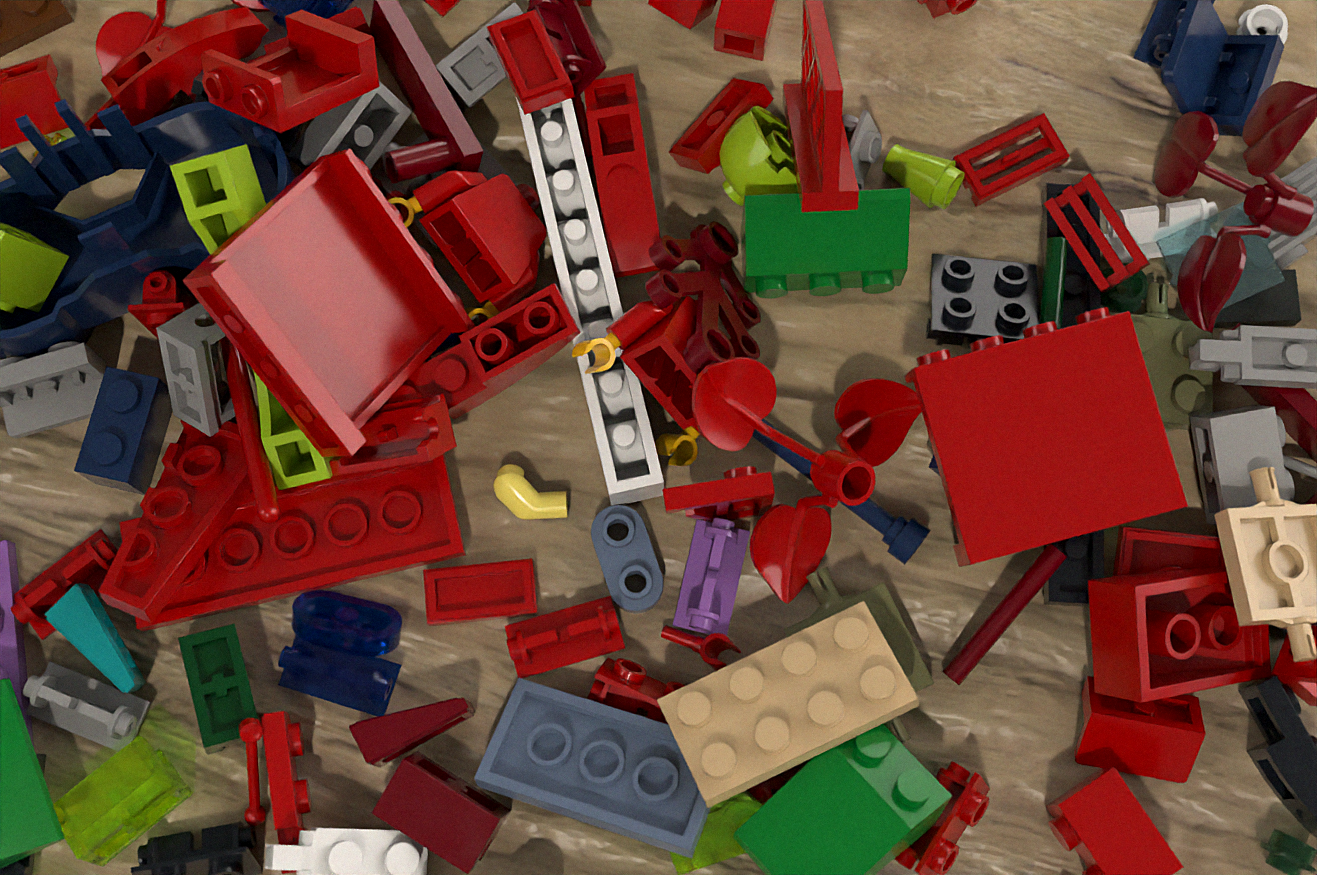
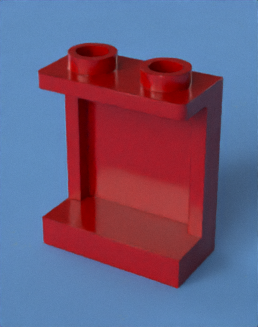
[201,10,380,133]

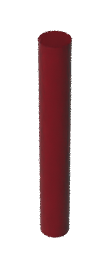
[942,543,1067,686]

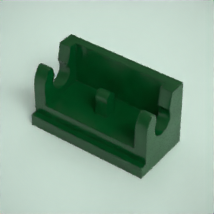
[178,623,258,755]

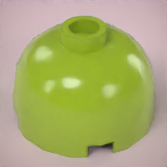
[720,106,798,206]

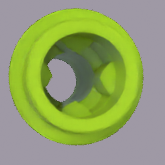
[882,144,964,210]

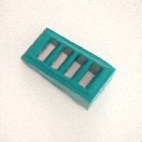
[45,583,146,693]

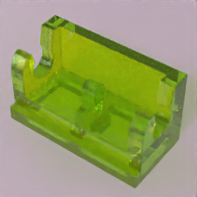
[53,735,194,867]

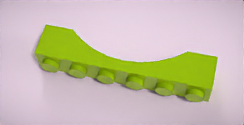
[170,144,333,490]

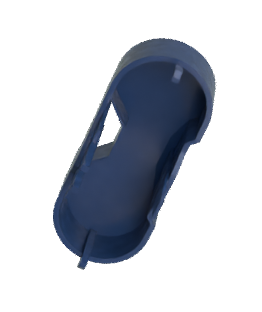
[0,99,296,360]

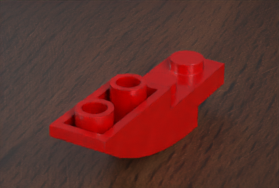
[84,7,269,131]
[584,73,661,278]
[384,283,581,419]

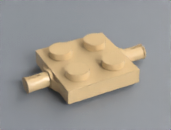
[1214,467,1317,662]

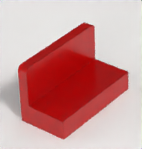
[0,54,69,149]
[1074,676,1206,783]

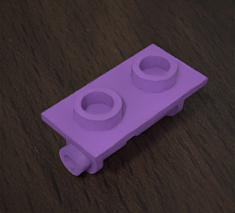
[673,518,750,636]

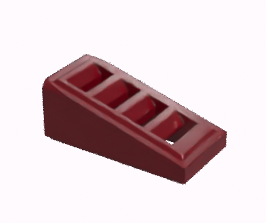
[349,697,476,768]

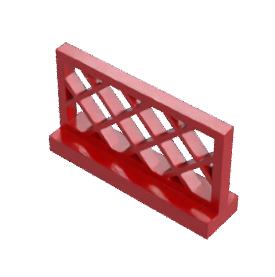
[783,0,859,212]

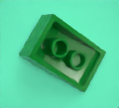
[733,724,952,875]

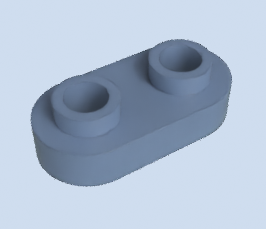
[591,505,663,614]

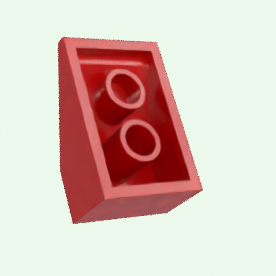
[1088,566,1271,703]

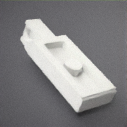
[265,828,428,875]

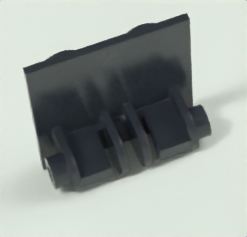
[926,253,1040,349]

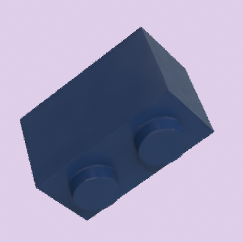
[74,366,173,495]

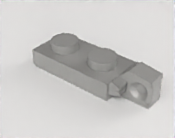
[1189,325,1317,389]

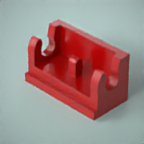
[329,393,457,476]

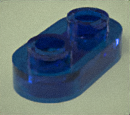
[291,590,402,657]

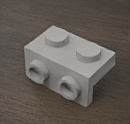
[0,341,107,439]

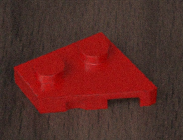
[662,466,775,523]

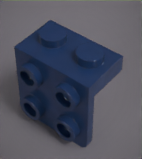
[1160,0,1284,136]

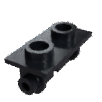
[131,821,262,875]

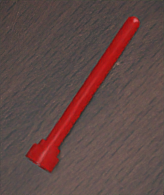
[212,318,280,524]

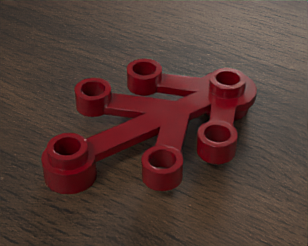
[645,221,761,375]

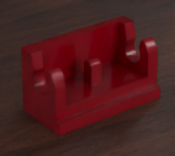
[371,751,511,874]

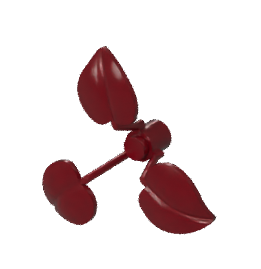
[1155,81,1317,333]

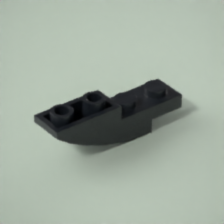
[1238,676,1317,839]

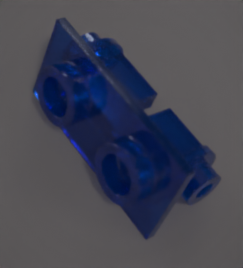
[278,632,402,717]

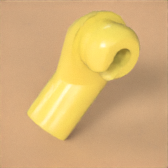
[493,464,568,520]

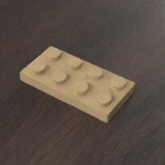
[657,601,919,808]

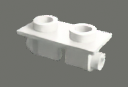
[1104,198,1218,264]

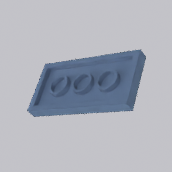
[474,678,711,859]

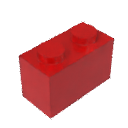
[1046,767,1183,875]

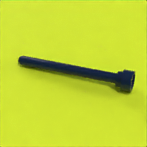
[752,419,931,565]

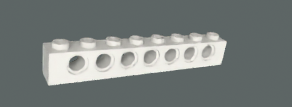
[516,97,664,506]

